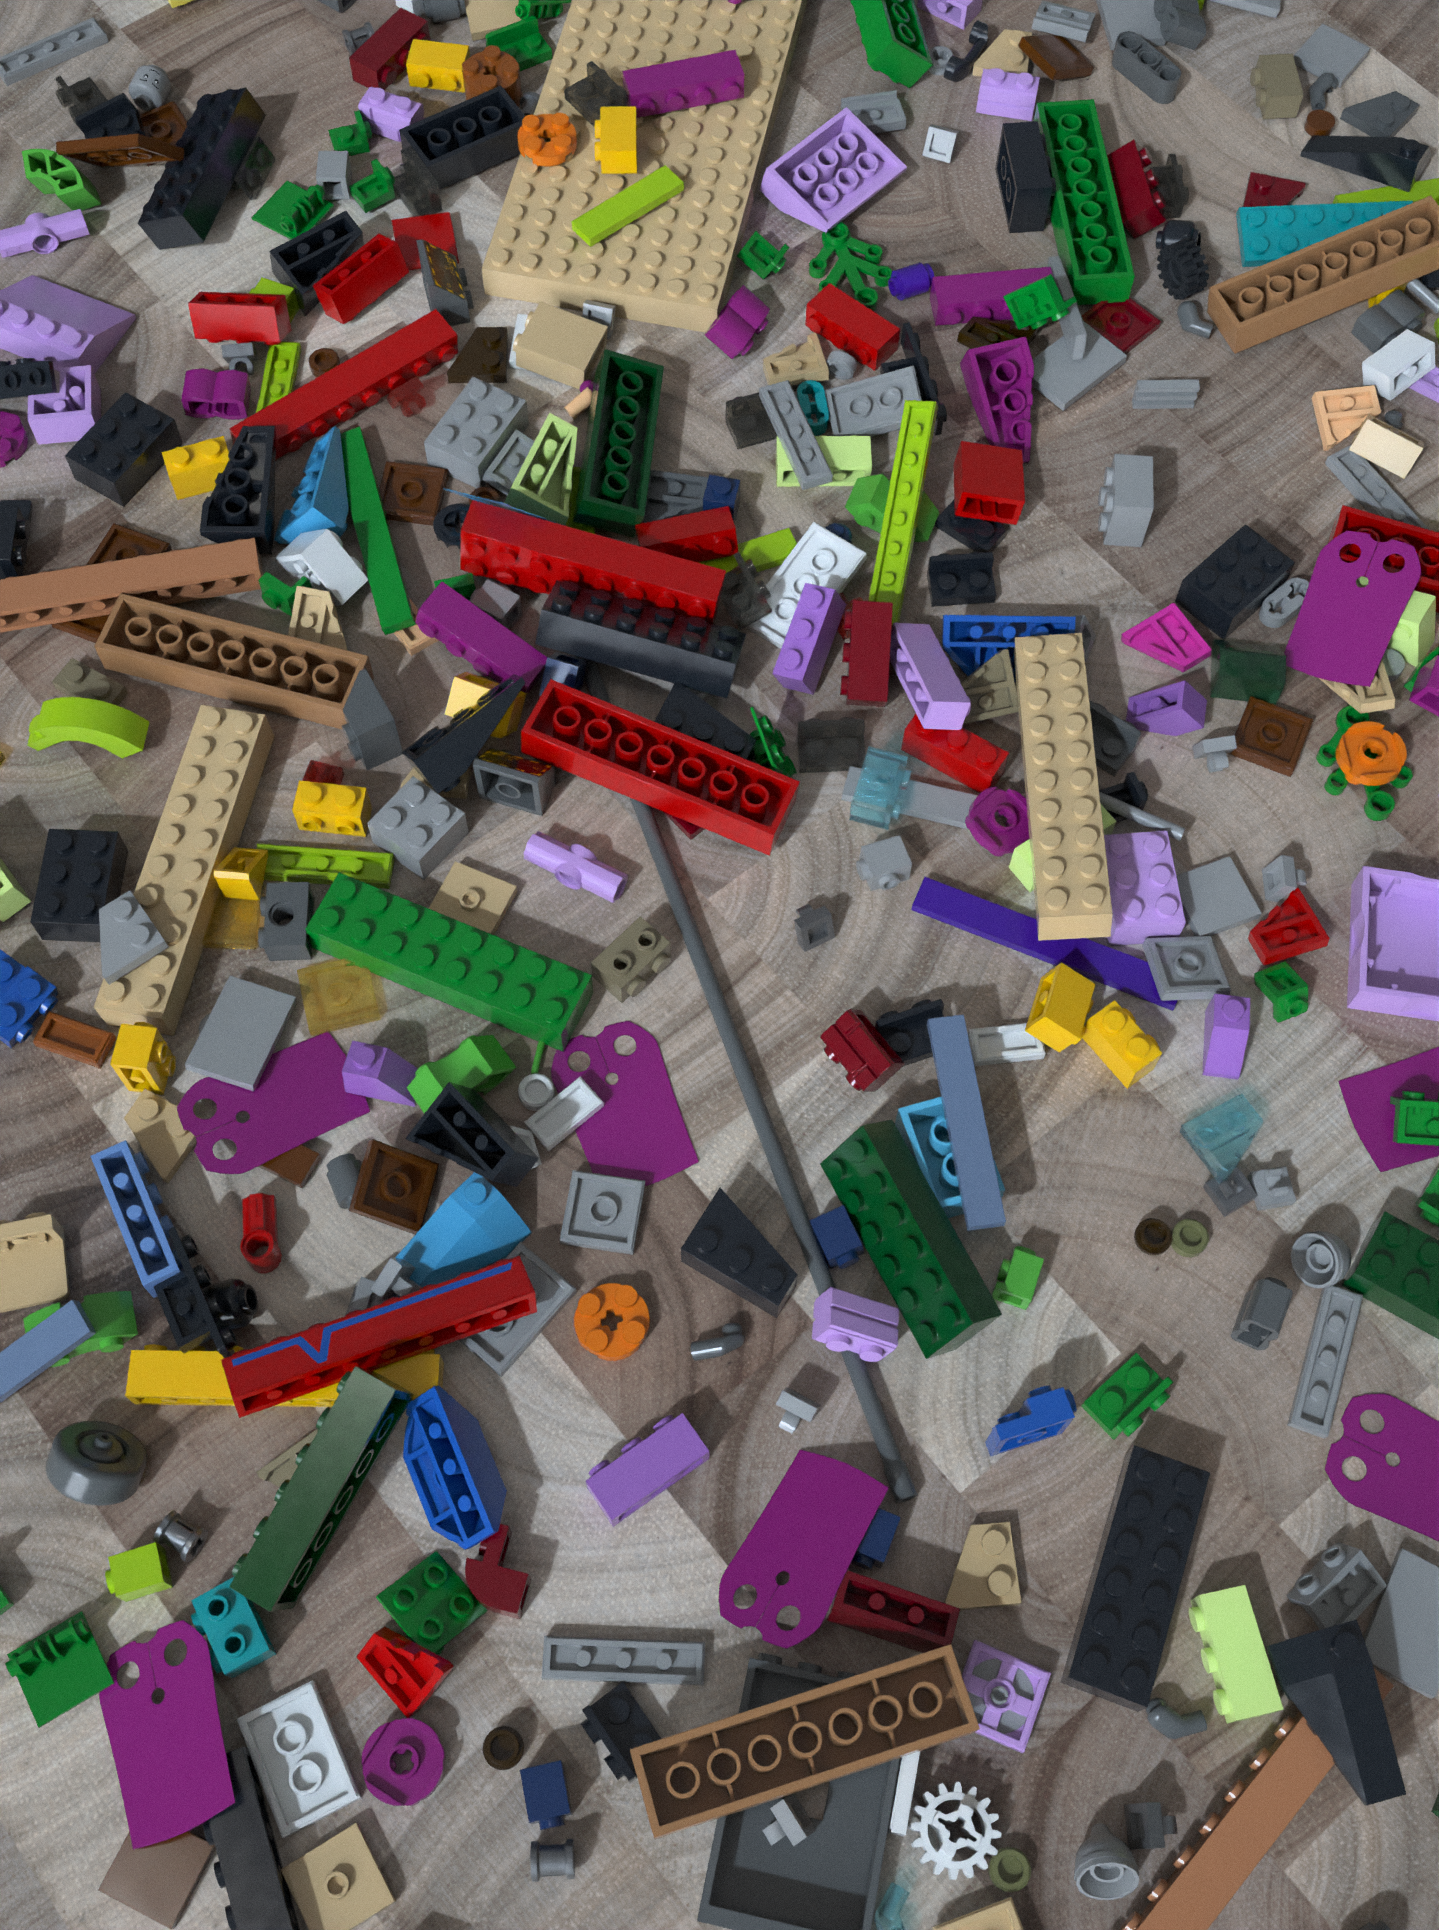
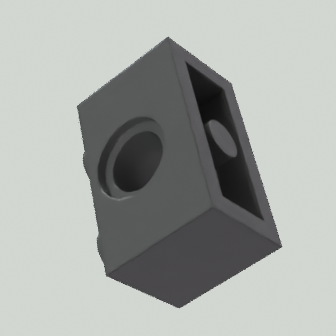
[258,882,315,961]

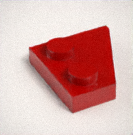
[1248,887,1330,966]
[356,1626,454,1718]

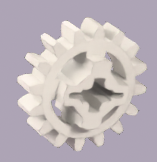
[909,1782,1002,1880]

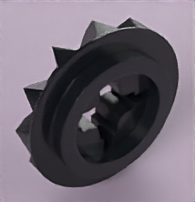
[433,503,470,549]

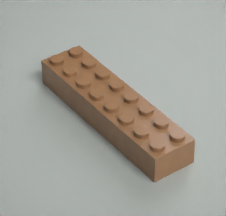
[1207,195,1439,354]
[94,593,374,730]
[630,1644,980,1840]

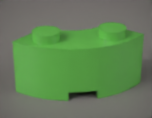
[22,149,101,211]
[845,474,940,542]
[406,1035,516,1113]
[23,1291,138,1367]

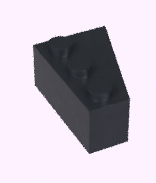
[269,211,364,316]
[654,682,756,762]
[405,1082,539,1187]
[681,1187,798,1318]

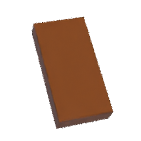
[33,1011,116,1069]

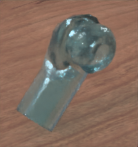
[874,1882,910,1930]

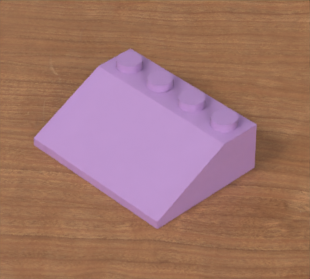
[759,107,907,233]
[0,275,136,374]

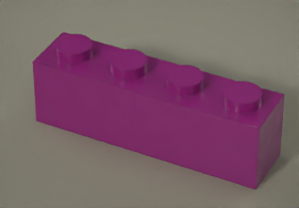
[622,50,745,118]
[930,267,1053,326]
[415,581,547,695]

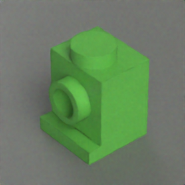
[991,1246,1044,1310]

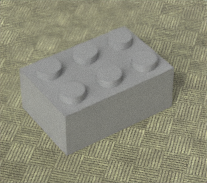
[424,377,529,488]

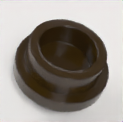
[1134,1218,1172,1255]
[483,1726,524,1770]

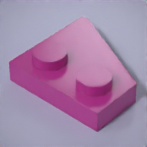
[1121,603,1212,673]

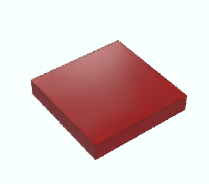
[392,212,459,270]

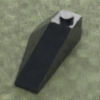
[1300,135,1431,192]
[200,426,276,554]
[401,674,526,793]
[1267,1620,1406,1806]

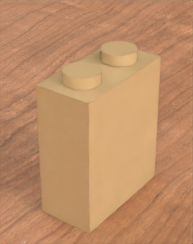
[513,301,608,389]

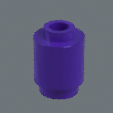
[888,262,935,301]

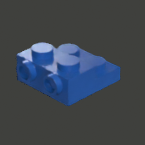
[0,949,58,1049]
[985,1385,1077,1457]

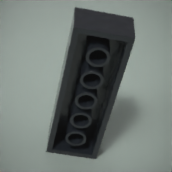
[138,87,266,250]
[535,580,746,698]
[1060,1445,1210,1712]

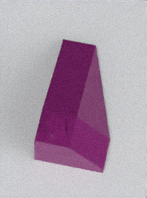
[960,337,1034,464]

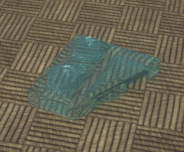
[1180,1094,1263,1184]

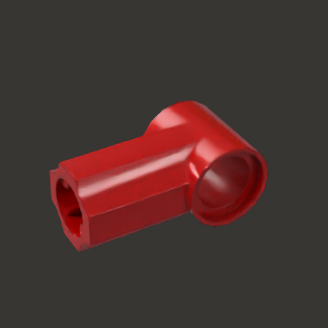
[240,1193,282,1274]

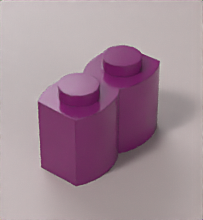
[705,285,770,359]
[181,368,251,420]

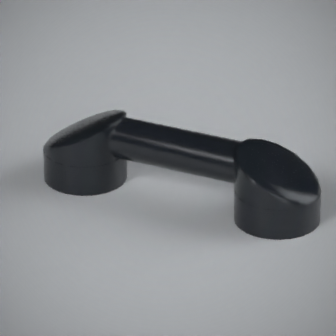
[944,20,988,82]

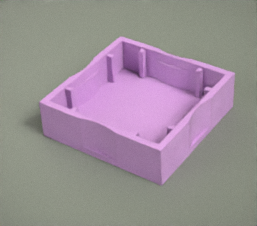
[1347,866,1439,1021]

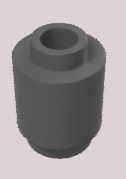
[423,0,466,23]
[326,1153,362,1210]

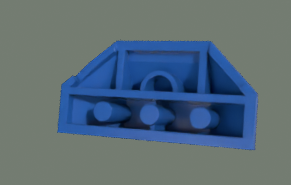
[942,615,1076,682]
[403,1386,507,1550]

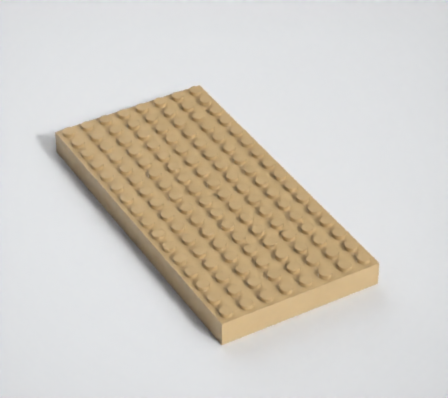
[482,0,808,333]

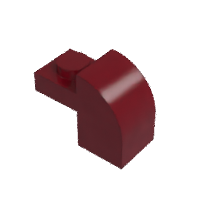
[465,1524,531,1619]

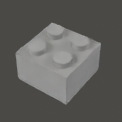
[1098,454,1154,547]
[367,776,469,880]

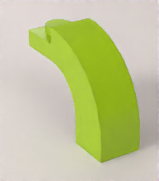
[27,697,150,759]

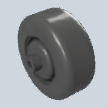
[46,1421,147,1506]

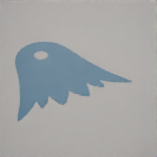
[443,488,562,525]

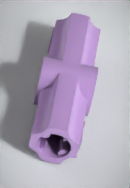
[0,209,90,258]
[523,831,628,903]

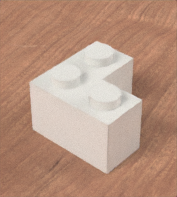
[275,529,369,606]

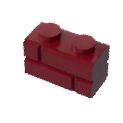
[820,1009,905,1092]

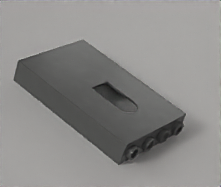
[697,1653,900,1930]

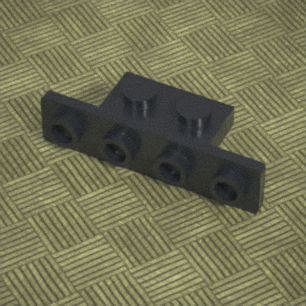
[880,322,947,436]
[0,358,57,400]
[0,500,33,580]
[153,1226,238,1358]

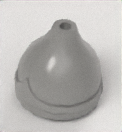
[1291,1231,1351,1288]
[1074,1823,1140,1900]

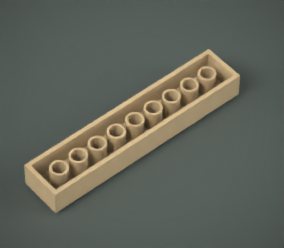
[1014,633,1112,941]
[94,705,275,1036]

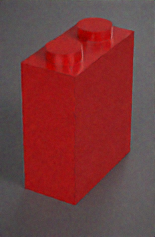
[953,441,1025,525]

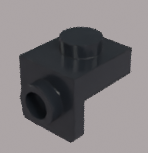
[1099,772,1148,823]

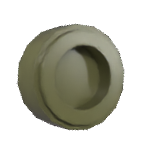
[1171,1218,1209,1258]
[988,1847,1031,1893]

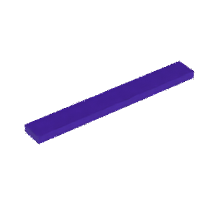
[911,877,1178,1011]

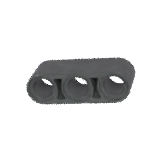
[1112,31,1181,104]

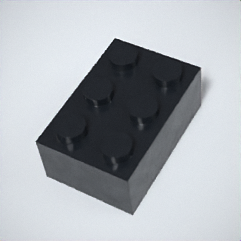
[995,121,1056,234]
[65,392,183,507]
[1175,524,1295,640]
[30,829,128,943]

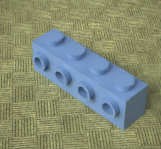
[90,1140,184,1298]

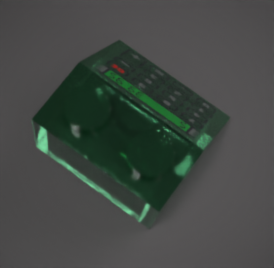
[1210,639,1286,705]

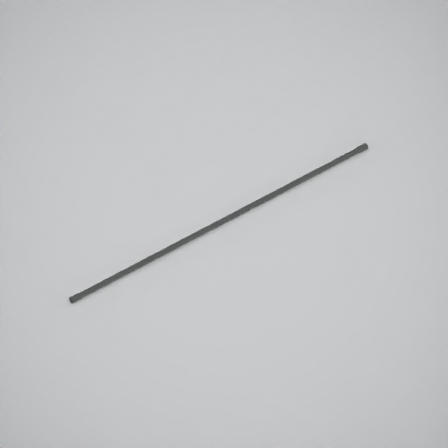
[576,656,918,1504]

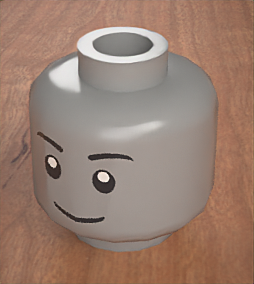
[128,65,171,110]

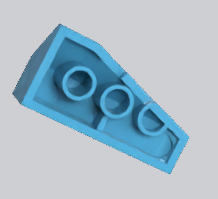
[274,426,349,544]

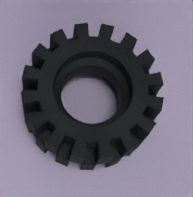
[1157,238,1209,300]

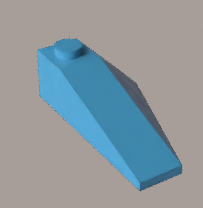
[375,1172,532,1297]

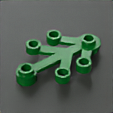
[809,222,892,311]
[1316,705,1413,821]

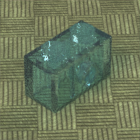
[849,746,912,830]

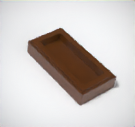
[258,1145,321,1189]

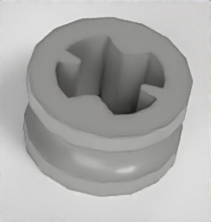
[928,46,953,76]

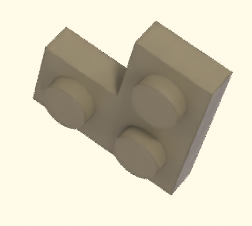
[52,658,128,706]

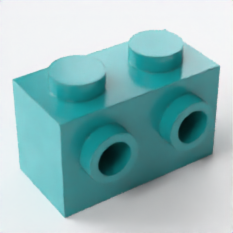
[191,1577,277,1679]

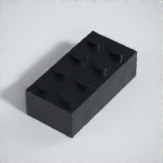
[399,86,525,194]

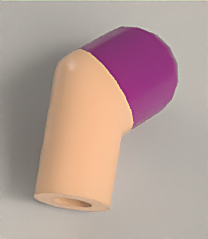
[564,380,594,419]

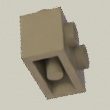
[1250,54,1304,119]
[591,916,671,1003]

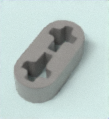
[1258,577,1309,628]

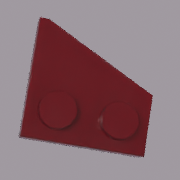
[1242,172,1306,207]

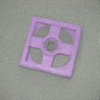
[961,1640,1051,1753]

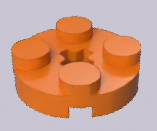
[518,112,577,166]
[1335,721,1407,786]
[574,1283,650,1361]

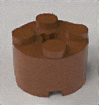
[462,45,522,107]

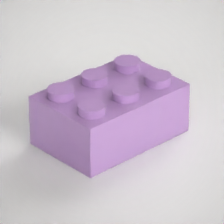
[1104,831,1186,946]

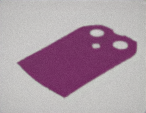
[1280,531,1421,687]
[551,1021,699,1186]
[177,1031,370,1174]
[1338,1047,1439,1172]
[1325,1394,1439,1541]
[719,1450,889,1649]
[99,1620,235,1850]

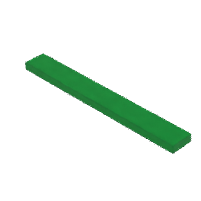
[341,426,416,636]

